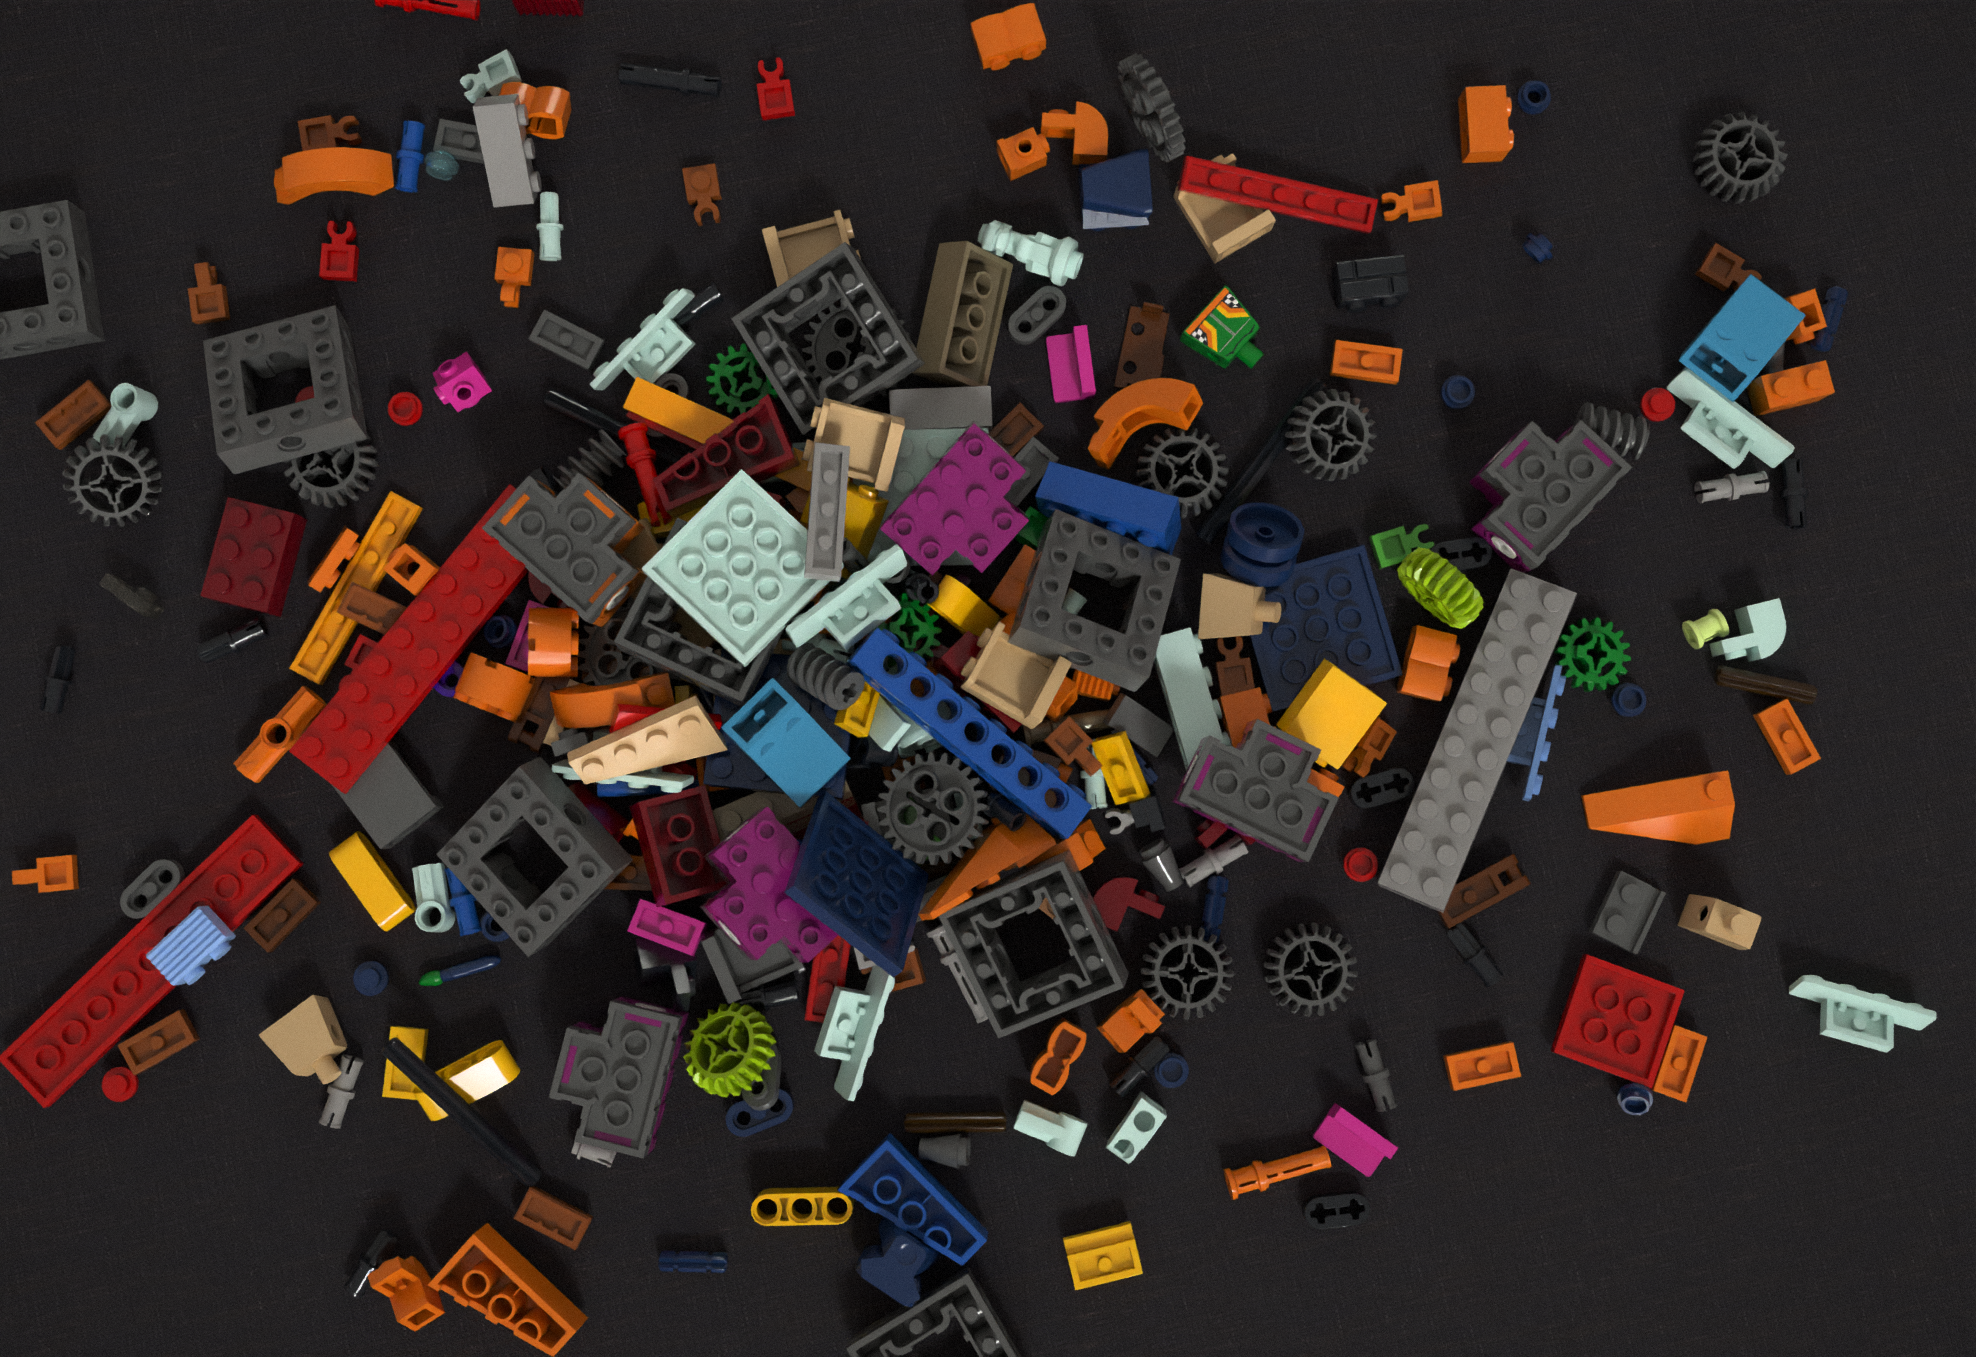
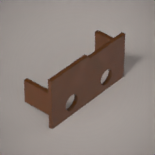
[1114,302,1170,388]

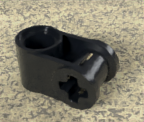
[847,734,899,769]

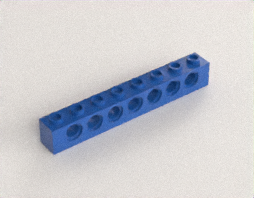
[845,628,1092,840]

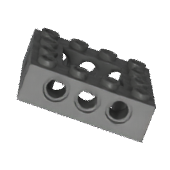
[0,200,105,360]
[731,242,925,438]
[203,305,368,474]
[1007,509,1181,692]
[614,517,785,707]
[436,757,633,957]
[939,850,1129,1038]
[846,1266,1021,1357]

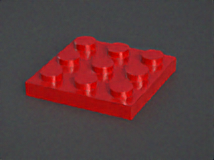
[1550,954,1685,1088]

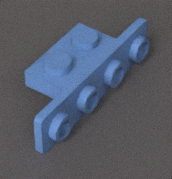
[1507,664,1566,801]

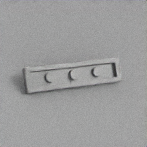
[804,442,850,582]

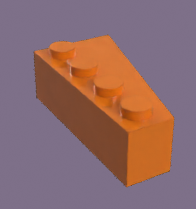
[428,1223,588,1357]

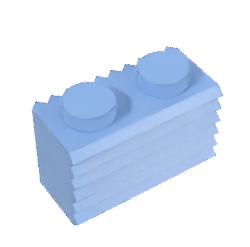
[146,906,236,986]

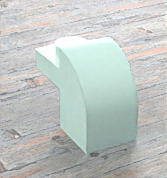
[1709,598,1786,662]

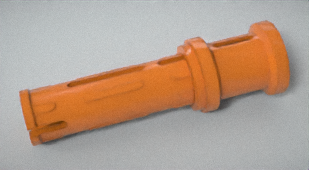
[1223,1145,1331,1200]

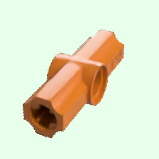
[233,686,327,783]

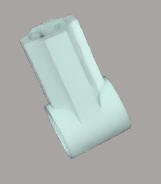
[93,383,158,446]
[412,863,455,932]
[1013,1099,1088,1156]

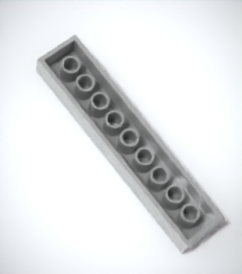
[1378,568,1577,913]

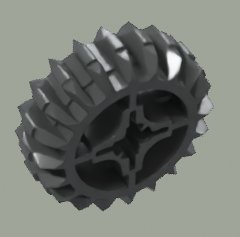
[1692,111,1788,204]
[1285,389,1377,481]
[1136,428,1228,518]
[63,434,163,527]
[283,435,378,508]
[1263,923,1358,1017]
[1140,925,1234,1020]

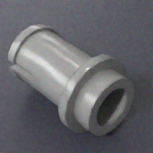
[571,1142,616,1168]

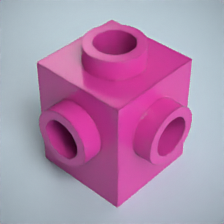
[432,351,492,412]

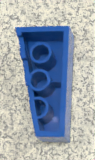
[1035,461,1182,555]
[838,1133,988,1266]

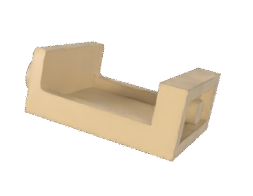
[1173,154,1276,263]
[762,210,861,287]
[802,398,905,492]
[960,621,1072,729]

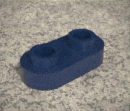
[726,1087,794,1137]

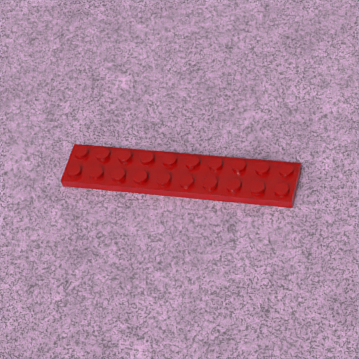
[289,484,529,794]
[0,814,304,1108]

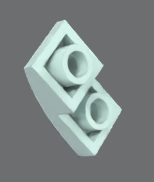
[869,694,911,752]

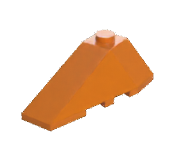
[1581,770,1735,845]
[918,810,1057,920]

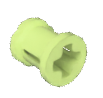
[1682,608,1729,649]

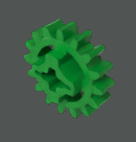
[706,343,778,416]
[867,593,942,667]
[1553,617,1631,692]

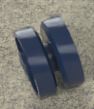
[1220,502,1304,587]

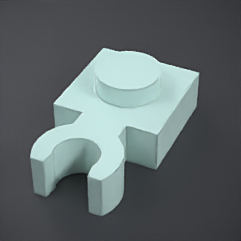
[460,49,522,103]

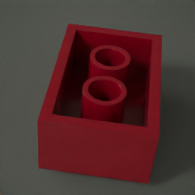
[200,497,307,617]
[630,785,726,907]

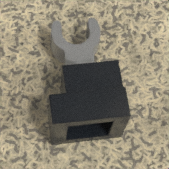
[1105,789,1166,834]

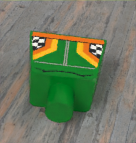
[1180,285,1264,369]

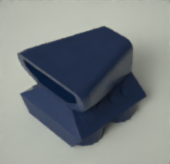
[1078,148,1153,231]
[855,1216,942,1307]

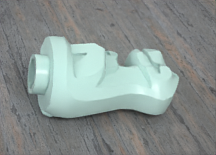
[977,220,1083,286]

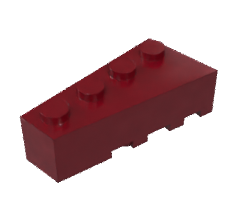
[653,394,801,518]

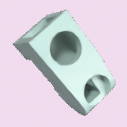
[1106,1091,1167,1164]

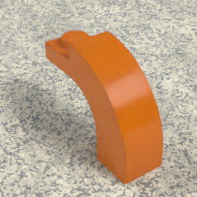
[274,147,394,205]
[1088,378,1203,470]
[549,671,675,728]

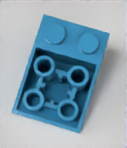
[1679,274,1806,402]
[721,678,851,808]

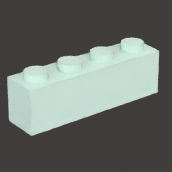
[1154,627,1231,771]

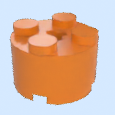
[528,607,579,677]
[453,652,535,723]

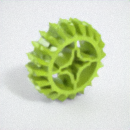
[1397,547,1484,629]
[683,1002,777,1098]

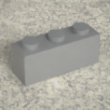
[473,94,542,207]
[889,386,992,433]

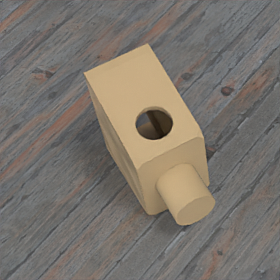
[1198,573,1281,639]
[1677,894,1761,950]
[259,995,347,1084]

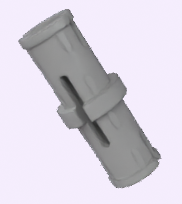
[1694,471,1769,503]
[1179,834,1248,888]
[318,1055,364,1129]

